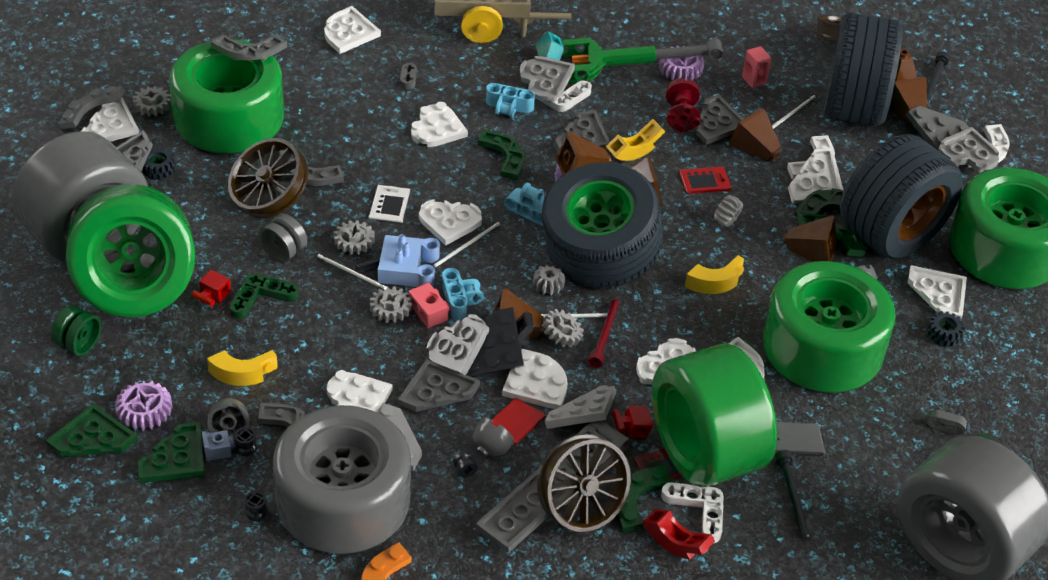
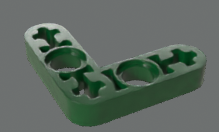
[230,273,299,319]

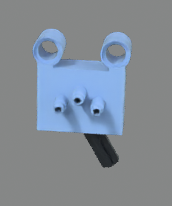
[355,234,440,287]

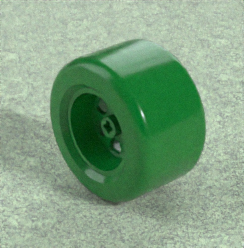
[169,39,284,154]
[949,167,1048,289]
[66,184,195,318]
[763,261,895,393]
[652,343,777,487]

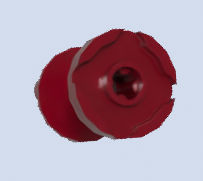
[666,78,701,133]

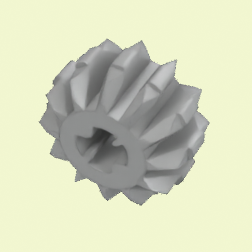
[714,195,743,227]
[533,264,565,296]

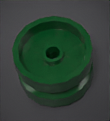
[51,305,102,356]

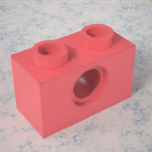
[742,46,772,88]
[409,283,450,328]

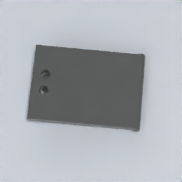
[775,422,825,455]

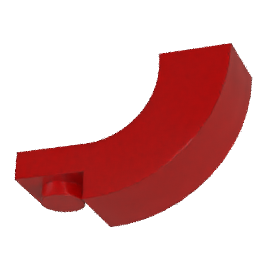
[642,509,715,560]

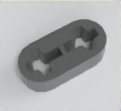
[400,63,417,90]
[927,410,967,435]

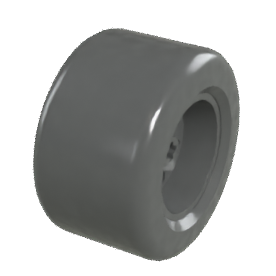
[12,131,148,263]
[273,405,411,554]
[897,436,1048,580]

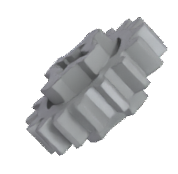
[133,86,171,117]
[334,220,375,255]
[370,286,412,323]
[542,309,584,347]

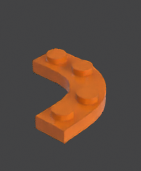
[361,543,412,580]

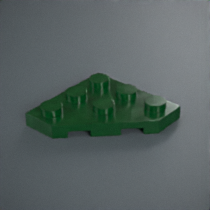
[46,404,138,456]
[138,422,205,483]

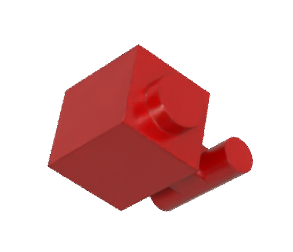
[191,270,231,307]
[612,406,653,439]

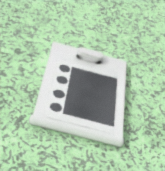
[368,185,410,223]

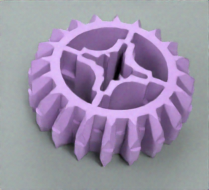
[659,46,704,81]
[115,380,172,432]

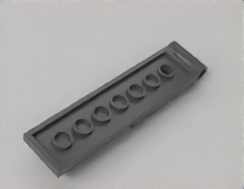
[476,420,630,553]

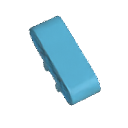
[486,83,535,118]
[504,183,544,226]
[442,268,484,321]

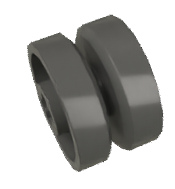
[258,213,307,263]

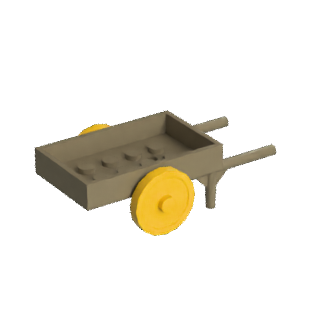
[434,0,571,43]

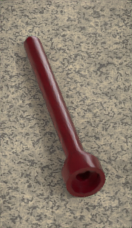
[587,299,619,369]

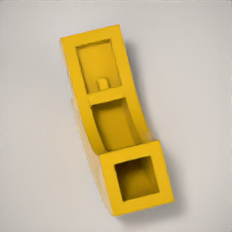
[606,119,665,161]
[685,255,744,294]
[207,350,277,386]

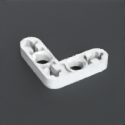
[528,81,592,112]
[661,483,723,543]

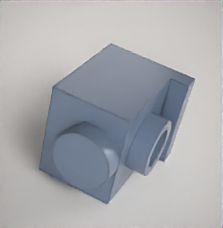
[202,431,235,461]

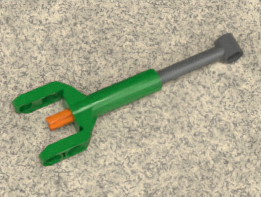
[561,38,723,83]

